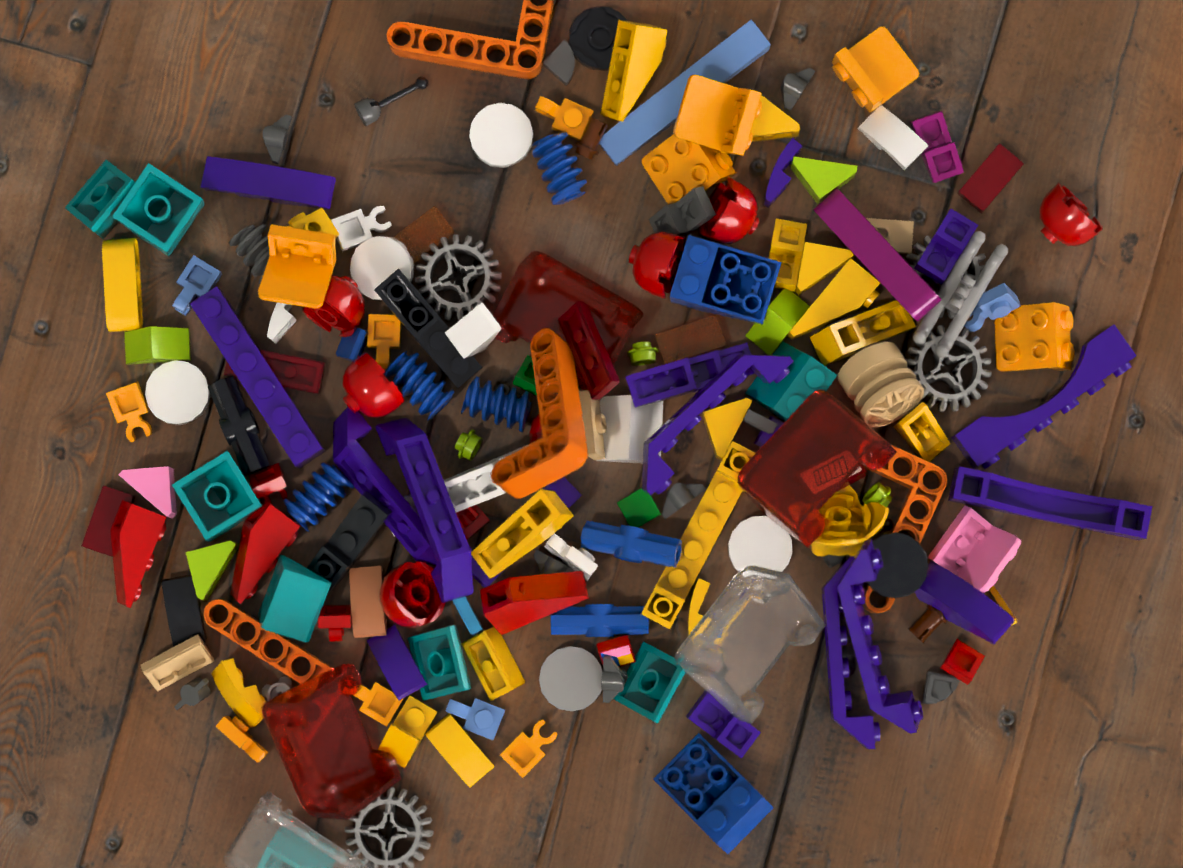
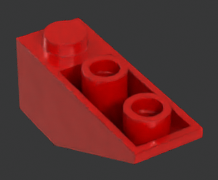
[230,498,300,604]
[110,500,166,608]
[480,571,589,635]

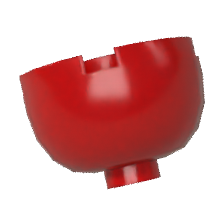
[699,177,759,244]
[1039,182,1103,246]
[629,231,686,299]
[302,275,365,337]
[343,353,405,418]
[380,561,446,628]

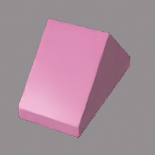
[119,466,177,519]

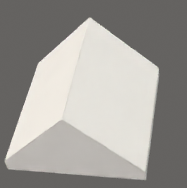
[596,395,663,463]

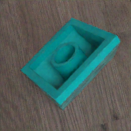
[65,159,135,239]
[258,555,331,642]
[408,625,472,701]
[613,642,689,724]

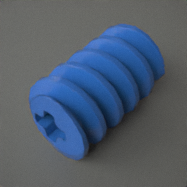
[532,132,587,205]
[383,351,455,421]
[461,376,532,433]
[283,462,355,532]

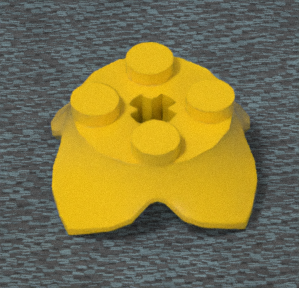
[788,485,889,557]

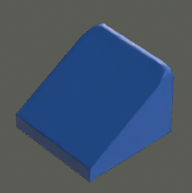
[336,328,368,362]

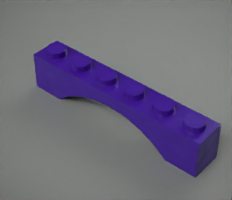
[190,286,326,469]
[951,324,1137,470]
[948,466,1152,540]

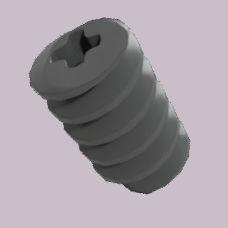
[229,224,270,284]

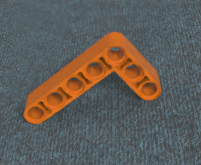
[387,0,554,79]
[491,328,588,499]
[856,438,947,614]
[204,599,346,754]

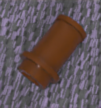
[574,116,608,160]
[908,605,947,643]

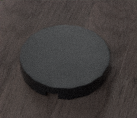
[569,6,627,71]
[867,533,928,599]

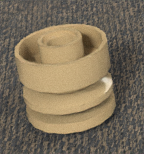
[838,342,924,428]

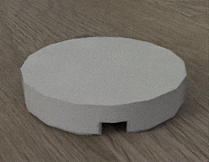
[539,646,603,711]

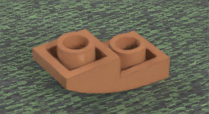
[349,566,387,638]

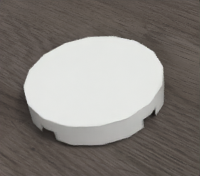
[469,103,533,168]
[350,236,414,300]
[145,360,210,425]
[728,516,793,580]

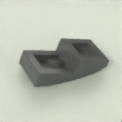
[649,186,716,237]

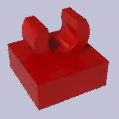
[249,463,287,503]
[456,505,490,541]
[318,605,352,642]

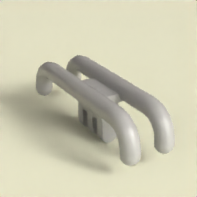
[913,231,1008,358]

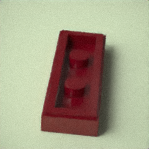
[558,301,620,400]
[224,349,326,395]

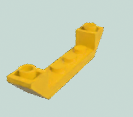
[641,441,761,629]

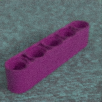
[813,187,942,322]

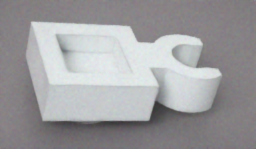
[331,206,391,252]
[544,533,598,581]

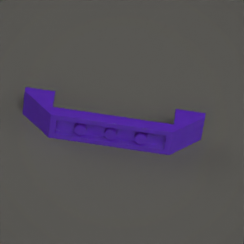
[642,354,794,495]
[333,407,473,566]
[376,417,474,603]
[837,539,923,734]
[821,556,880,749]

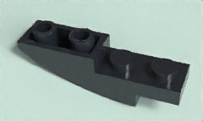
[374,269,482,388]
[307,491,392,600]

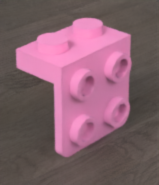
[927,505,1021,593]

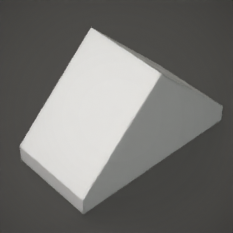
[445,302,502,359]

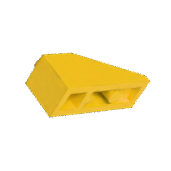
[600,20,667,121]
[787,258,880,340]
[810,300,916,366]
[471,489,574,578]

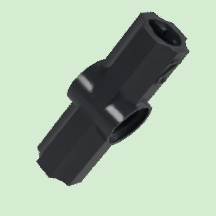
[208,376,271,476]

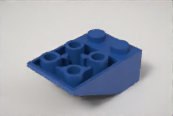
[669,235,782,325]
[653,733,774,854]

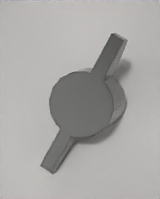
[781,68,815,113]
[262,115,292,164]
[661,483,706,519]
[534,549,575,574]
[601,656,628,703]
[174,677,211,710]

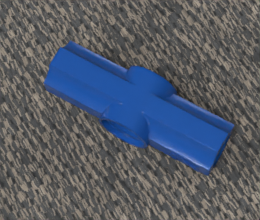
[581,521,682,568]
[551,604,649,637]

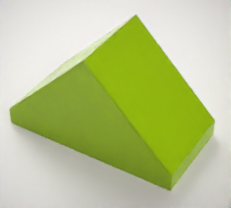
[791,156,857,204]
[745,289,810,356]
[124,326,191,365]
[186,540,239,601]

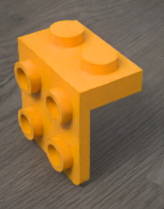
[832,27,919,113]
[673,75,762,156]
[642,134,736,204]
[258,224,336,309]
[995,302,1075,372]

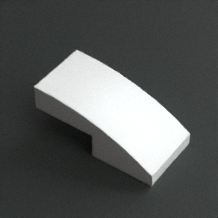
[858,105,928,170]
[267,302,297,344]

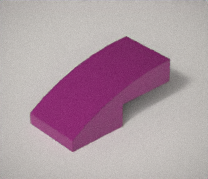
[910,111,964,183]

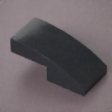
[161,574,207,647]

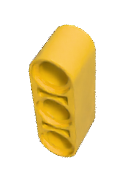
[102,238,143,332]

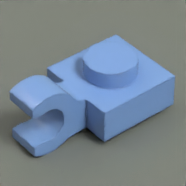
[172,255,222,316]
[964,283,1021,332]
[445,698,505,740]

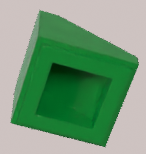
[617,488,661,528]

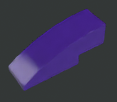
[915,561,1015,644]

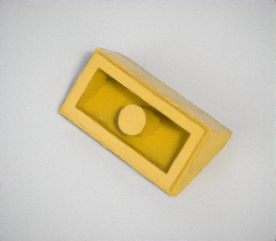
[461,627,525,701]

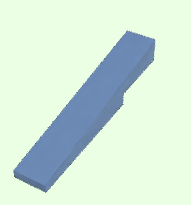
[599,19,771,166]

